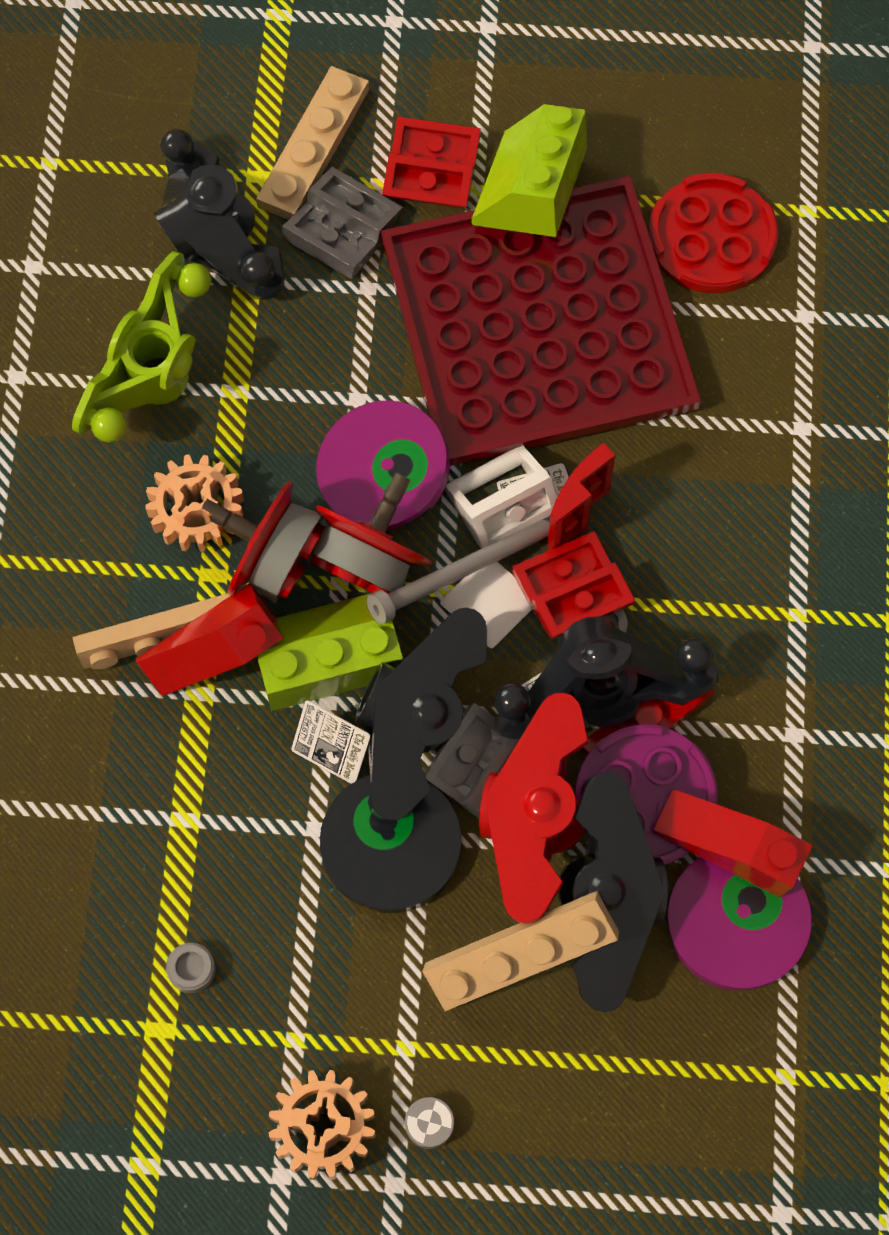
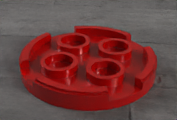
[648,173,778,293]

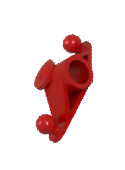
[479,693,589,924]

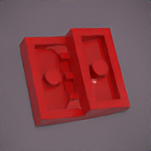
[382,116,481,209]
[547,442,615,551]
[512,531,635,640]

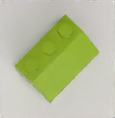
[472,104,587,237]
[257,593,403,712]

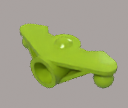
[72,251,211,443]

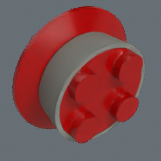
[310,473,432,594]
[201,480,326,603]

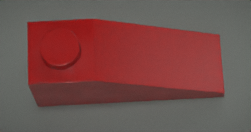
[135,583,283,696]
[652,789,813,898]

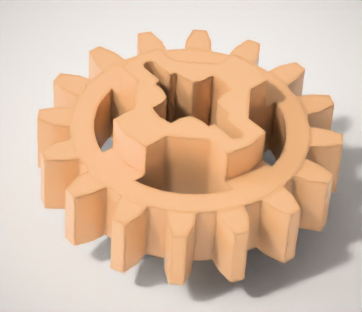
[145,455,244,552]
[268,1070,375,1180]

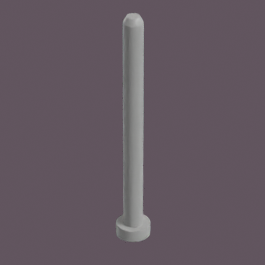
[367,519,550,625]

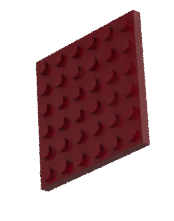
[381,176,701,466]

